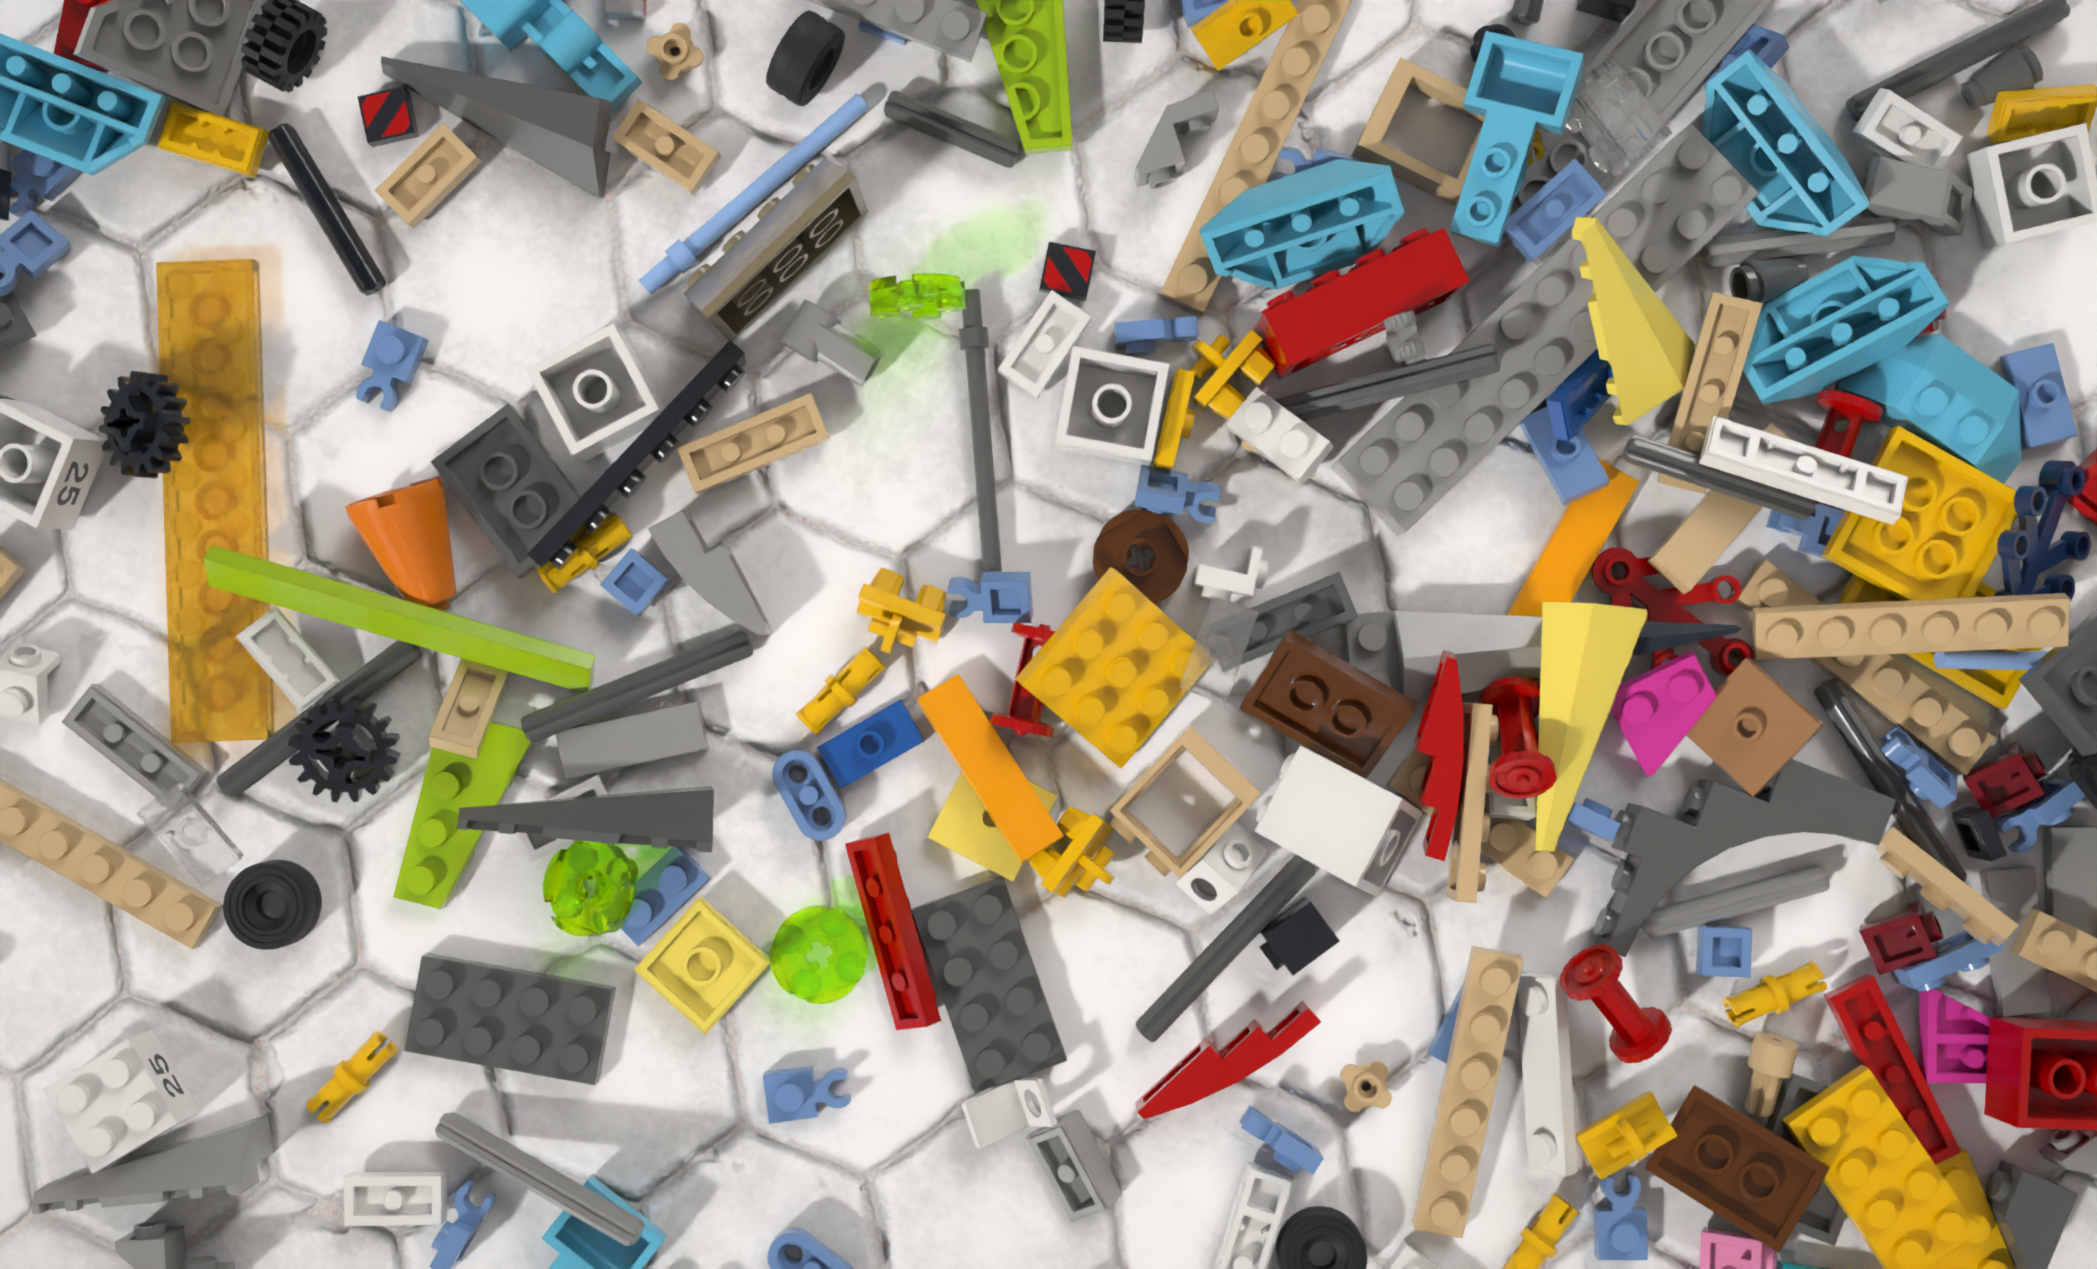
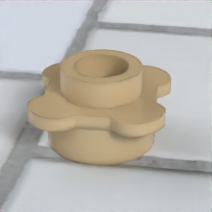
[647,23,704,80]
[1340,1060,1392,1112]

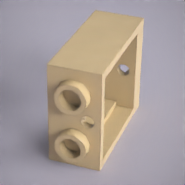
[1351,57,1485,206]
[1108,725,1261,879]

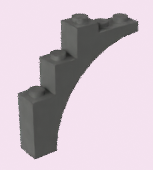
[1594,759,1896,957]

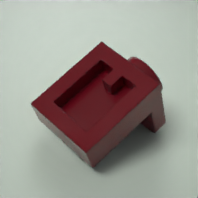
[1963,740,2048,819]
[1859,900,1944,975]

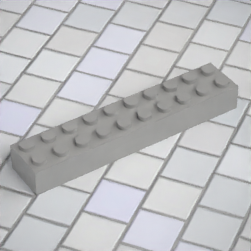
[1331,123,1759,535]

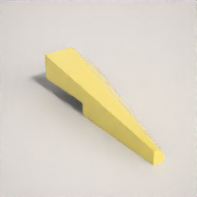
[1571,217,1696,426]
[1535,602,1648,852]

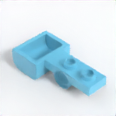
[459,0,642,114]
[1449,31,1585,247]
[541,1175,668,1269]

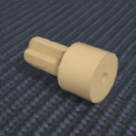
[1744,1032,1799,1118]

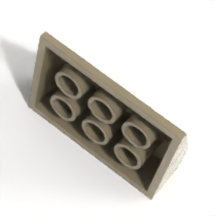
[683,159,868,341]

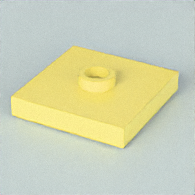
[928,772,1058,882]
[634,896,772,1035]

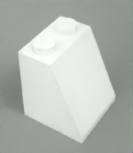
[1254,745,1423,897]

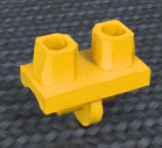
[1189,329,1276,420]
[857,568,946,654]
[1029,806,1115,898]
[1575,1091,1677,1180]

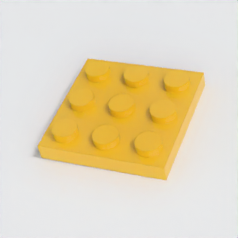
[1821,426,2018,601]
[1015,567,1215,769]

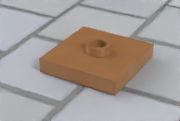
[1686,658,1825,797]

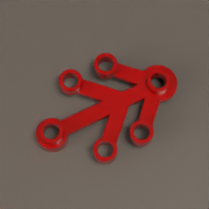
[1591,547,1754,677]

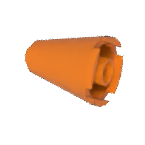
[345,476,457,611]

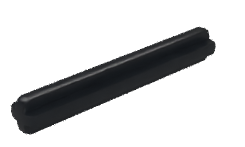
[268,123,386,296]

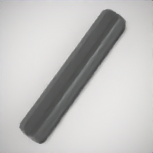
[884,91,1021,168]

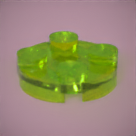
[868,273,966,320]
[543,840,639,937]
[770,905,869,1004]

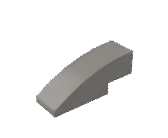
[648,510,774,636]

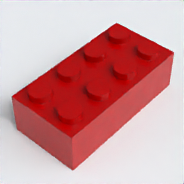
[1254,227,1470,380]
[1984,1017,2097,1130]

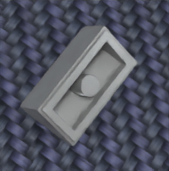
[1026,1110,1122,1222]

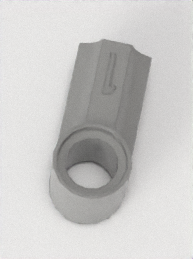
[780,299,883,387]

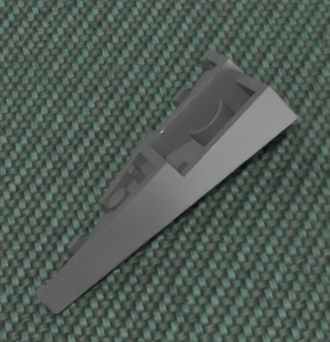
[381,56,613,198]
[457,786,714,853]

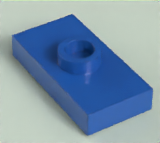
[1546,348,1614,442]
[817,699,925,789]

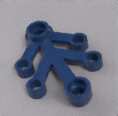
[1994,460,2091,601]

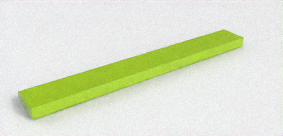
[204,545,596,693]

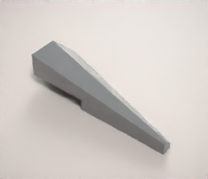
[31,1114,275,1214]

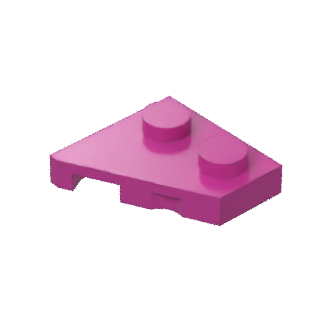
[1611,650,1717,777]
[1918,989,1990,1083]

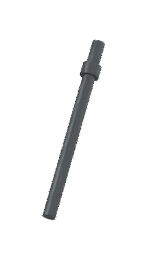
[959,289,1002,572]

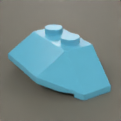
[0,33,166,176]
[1702,49,1870,236]
[1200,159,1405,290]
[1743,256,1949,404]
[1834,334,2022,484]

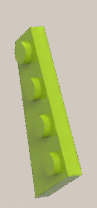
[976,0,1073,154]
[393,721,535,909]

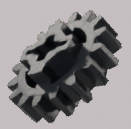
[99,371,191,479]
[288,696,401,803]

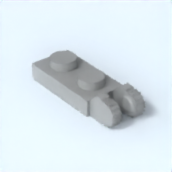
[1384,310,1426,366]

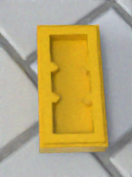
[1190,0,1299,71]
[1986,84,2097,143]
[157,101,268,178]
[1153,368,1196,471]

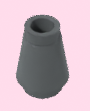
[1961,46,2043,110]
[1729,257,1808,304]

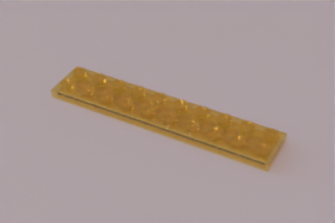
[156,259,274,743]

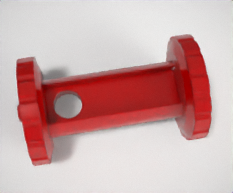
[1815,390,1883,510]
[990,622,1055,737]
[1480,676,1557,799]
[1560,944,1672,1063]

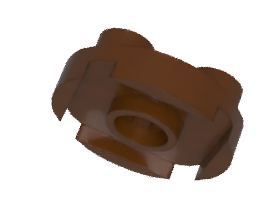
[1092,509,1189,604]

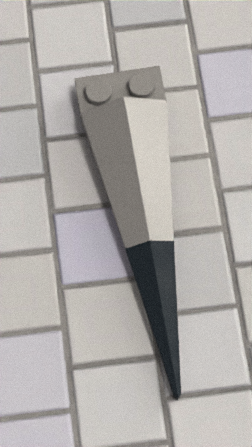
[1343,610,1742,704]

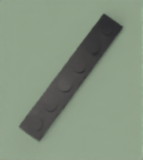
[527,340,746,574]

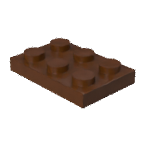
[1240,629,1417,779]
[1644,1084,1830,1253]

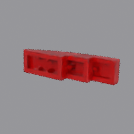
[1414,650,1464,862]
[1135,1000,1321,1119]

